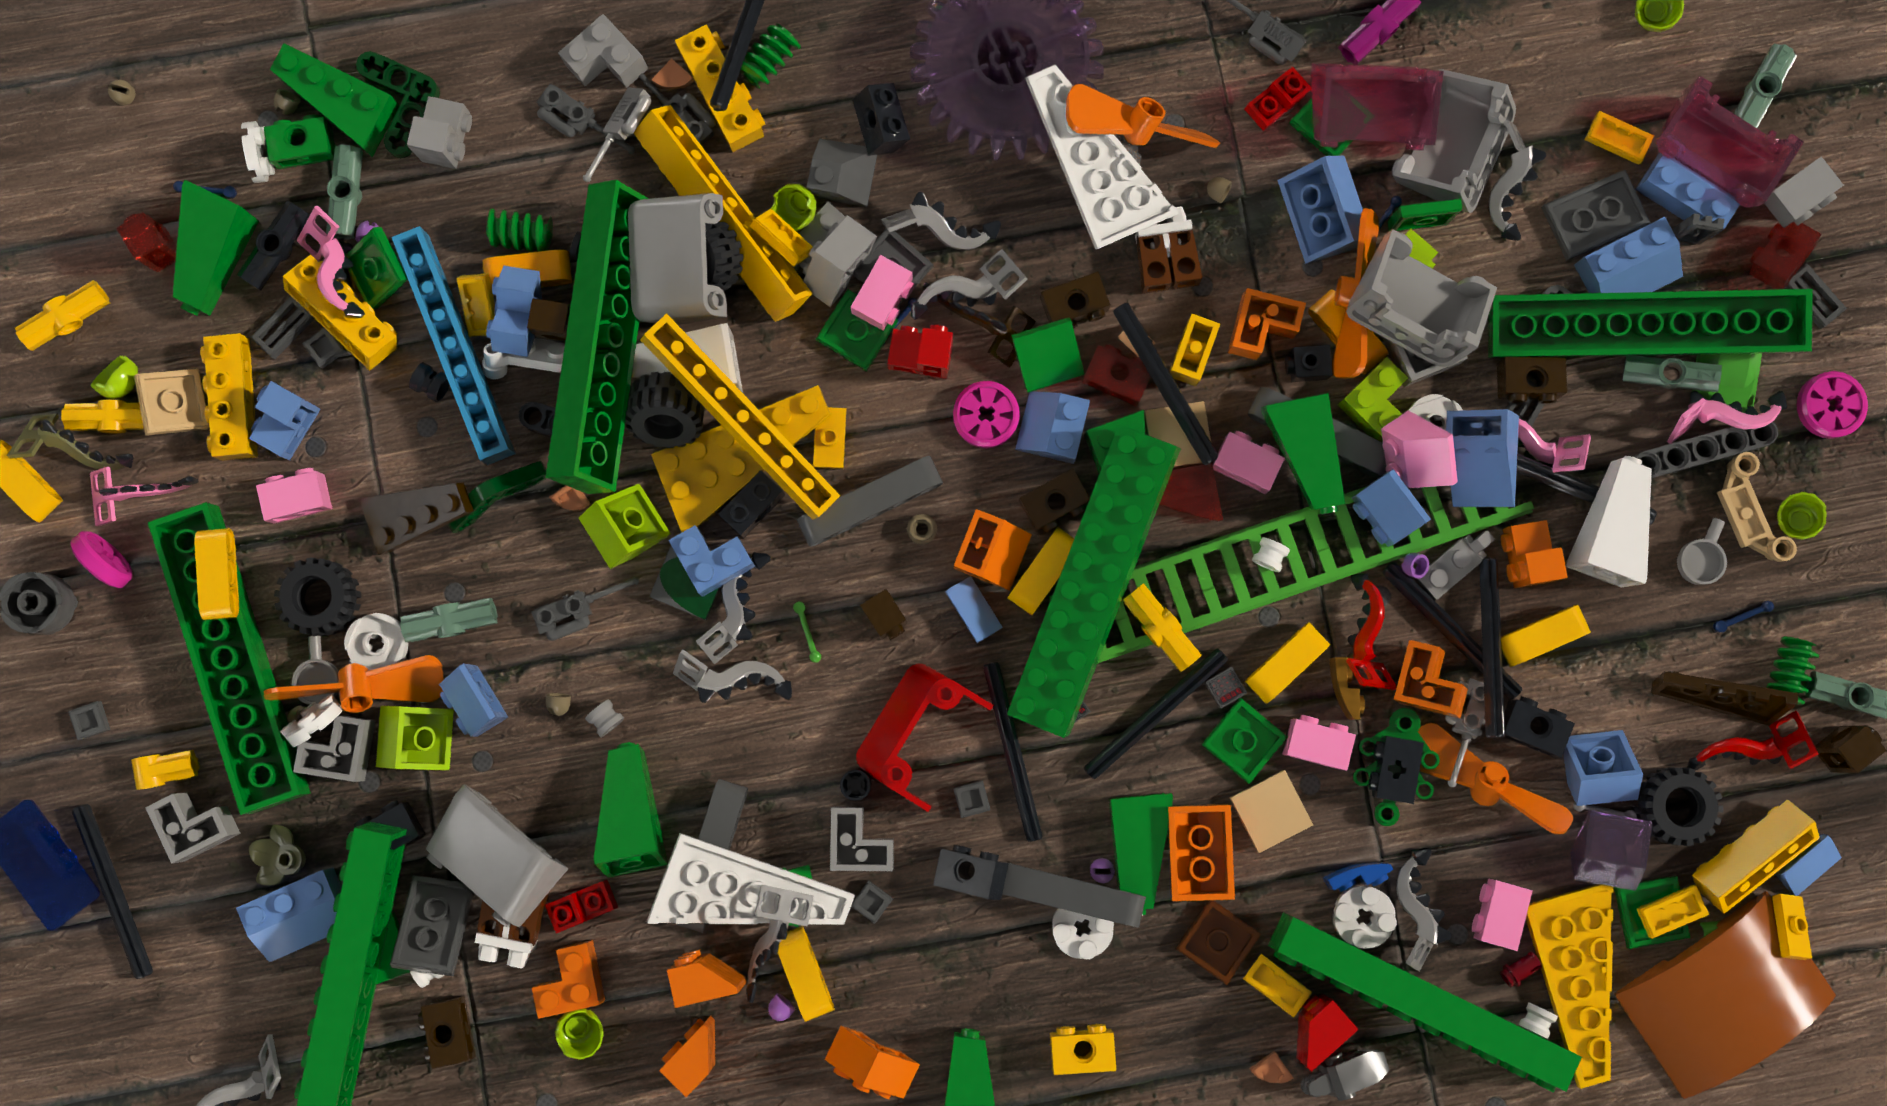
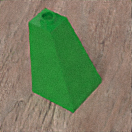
[173,180,259,316]
[1261,393,1345,514]
[594,742,668,878]

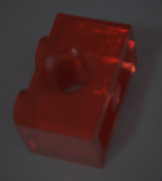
[116,212,177,272]
[1750,222,1821,289]
[1082,344,1151,407]

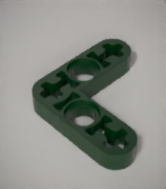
[356,51,440,159]
[448,461,547,533]

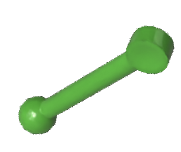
[793,602,821,663]

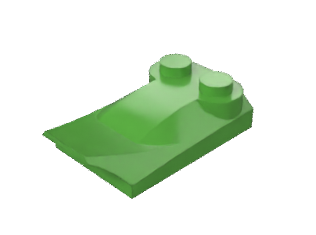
[1692,353,1762,413]

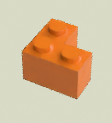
[1227,288,1306,360]
[1501,520,1568,588]
[1394,640,1468,719]
[532,940,605,1019]
[824,1026,920,1099]

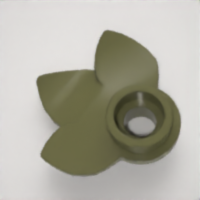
[249,825,306,886]

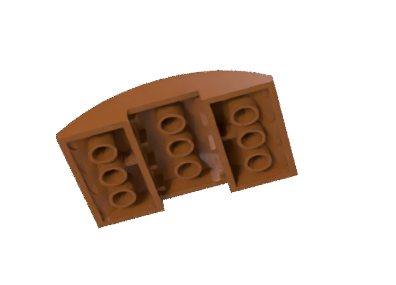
[1614,891,1836,1099]

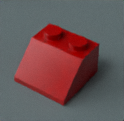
[1296,993,1359,1072]

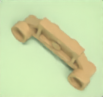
[1717,452,1797,562]

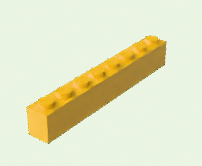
[634,105,813,322]
[640,313,840,520]

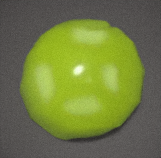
[1635,0,1684,33]
[770,184,816,231]
[91,355,138,399]
[1777,492,1827,540]
[555,1008,604,1060]

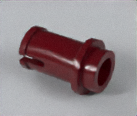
[1500,951,1542,988]

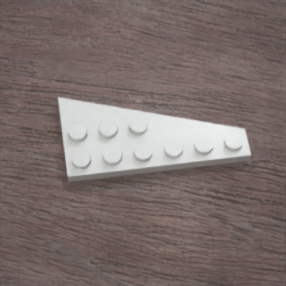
[1025,65,1179,249]
[646,833,855,925]

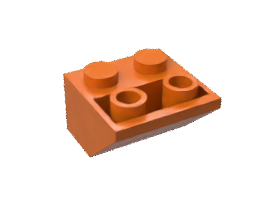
[953,509,1032,591]
[659,1016,715,1097]

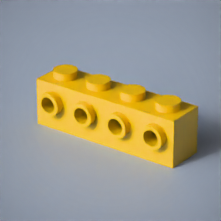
[675,24,766,152]
[283,254,397,371]
[200,333,258,461]
[1692,799,1820,914]

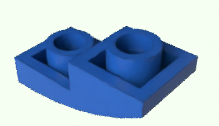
[1323,862,1394,892]

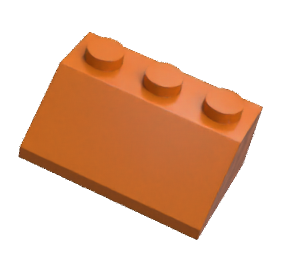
[1168,804,1235,901]
[667,950,747,1008]

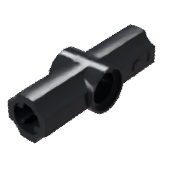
[237,200,310,290]

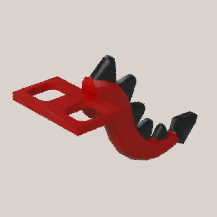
[1346,574,1397,690]
[1687,710,1819,771]

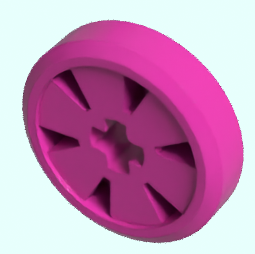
[1796,371,1868,439]
[953,381,1020,448]
[70,531,133,588]

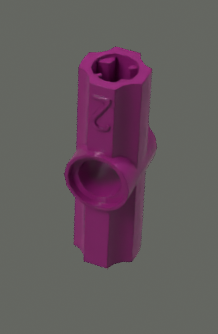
[1338,0,1421,65]

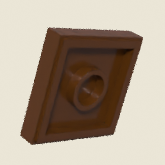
[1175,900,1261,985]

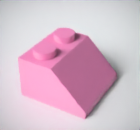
[1381,410,1458,488]

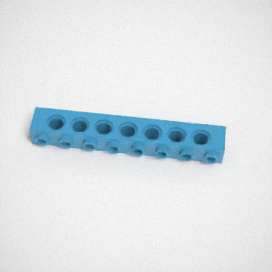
[391,226,516,465]

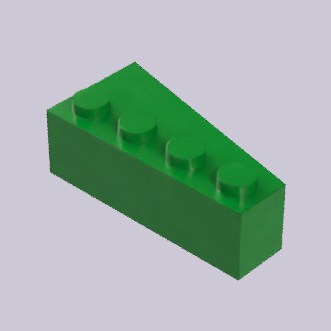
[270,43,400,157]

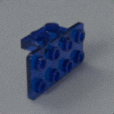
[0,799,100,931]

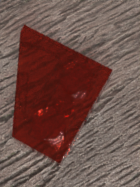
[1159,463,1223,522]

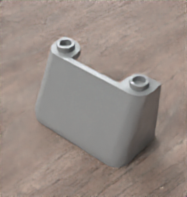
[1392,69,1516,213]
[628,193,727,325]
[1346,229,1497,367]
[426,784,568,928]

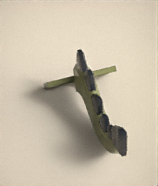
[7,414,134,471]

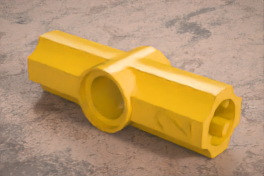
[15,280,110,351]
[61,400,144,434]
[1123,583,1202,672]

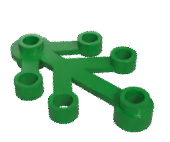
[1353,708,1440,826]

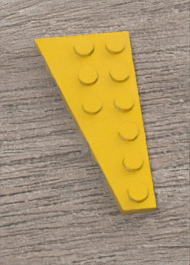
[651,385,831,533]
[1526,880,1614,1089]

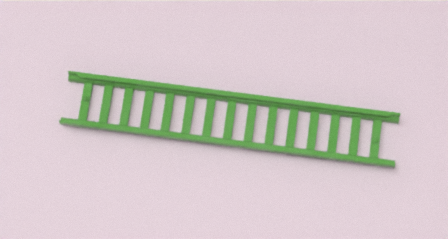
[1049,486,1534,663]

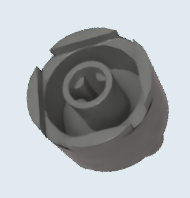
[0,572,78,635]

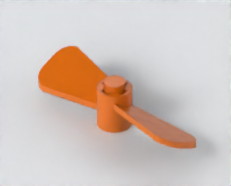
[1066,84,1220,148]
[1332,208,1379,379]
[264,655,444,713]
[1418,723,1573,834]

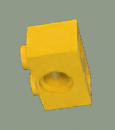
[1169,314,1220,387]
[1050,1024,1116,1075]

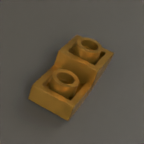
[1330,657,1365,720]

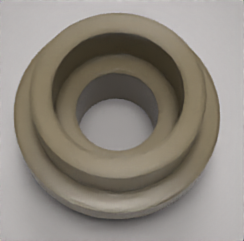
[907,514,937,545]

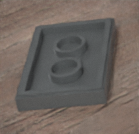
[1541,170,1651,261]
[390,875,474,976]

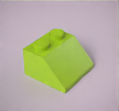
[579,483,671,569]
[376,706,454,770]

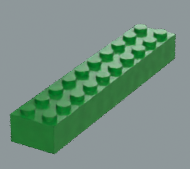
[545,180,649,494]
[1488,289,1813,358]
[1007,425,1181,738]
[148,502,311,815]
[294,822,407,1106]
[1268,912,1582,1093]

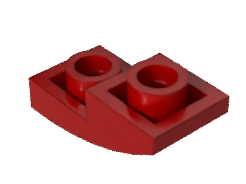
[1244,67,1312,131]
[545,879,619,934]

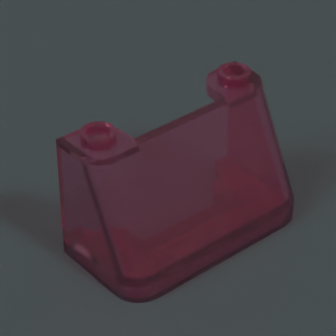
[1310,63,1444,150]
[1656,76,1804,208]

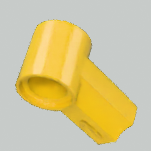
[131,750,199,790]

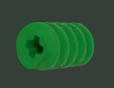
[740,23,801,89]
[486,208,553,252]
[1766,636,1819,705]

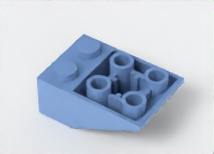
[1446,409,1519,507]

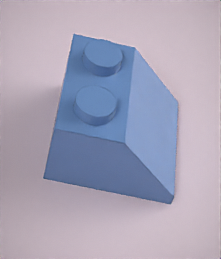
[1015,391,1090,464]
[1351,469,1431,547]
[439,663,509,737]
[1563,730,1643,806]

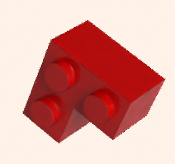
[887,325,953,379]

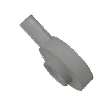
[1677,518,1727,585]
[292,636,339,705]

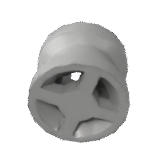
[585,699,624,738]

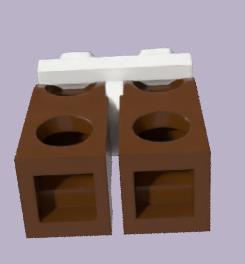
[1135,206,1202,294]
[474,891,550,968]

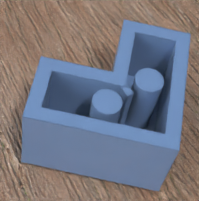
[486,266,542,357]
[249,381,321,460]
[668,525,755,597]

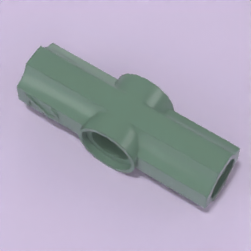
[1729,43,1797,134]
[326,144,363,240]
[1622,356,1722,392]
[400,598,498,643]
[1805,671,1887,719]

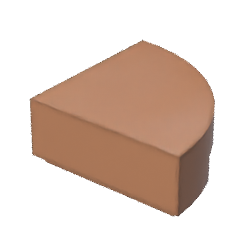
[652,58,694,89]
[549,486,592,511]
[1249,1051,1294,1083]

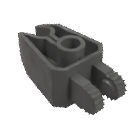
[1300,1049,1389,1101]

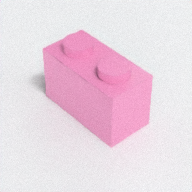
[851,255,915,330]
[1211,431,1285,494]
[256,468,332,524]
[1282,715,1356,771]
[1472,878,1533,951]

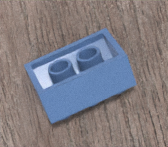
[1635,139,1744,238]
[1277,156,1363,264]
[1574,217,1683,293]
[236,867,342,962]

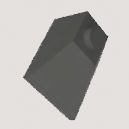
[807,138,877,208]

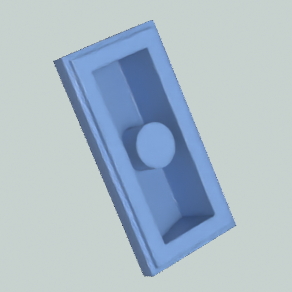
[945,576,1003,643]
[1775,834,1842,896]

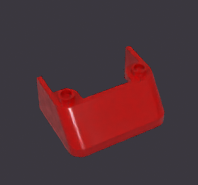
[856,664,994,812]

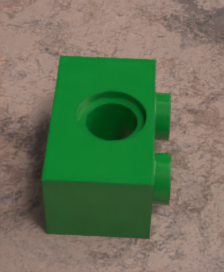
[264,115,335,170]

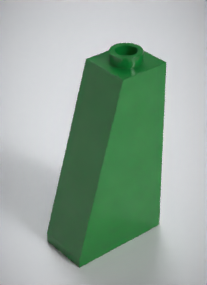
[1108,793,1173,915]
[944,1028,995,1106]

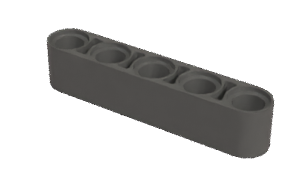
[1248,387,1386,478]
[1632,422,1778,479]
[797,455,943,547]
[673,779,748,933]
[1001,861,1146,928]

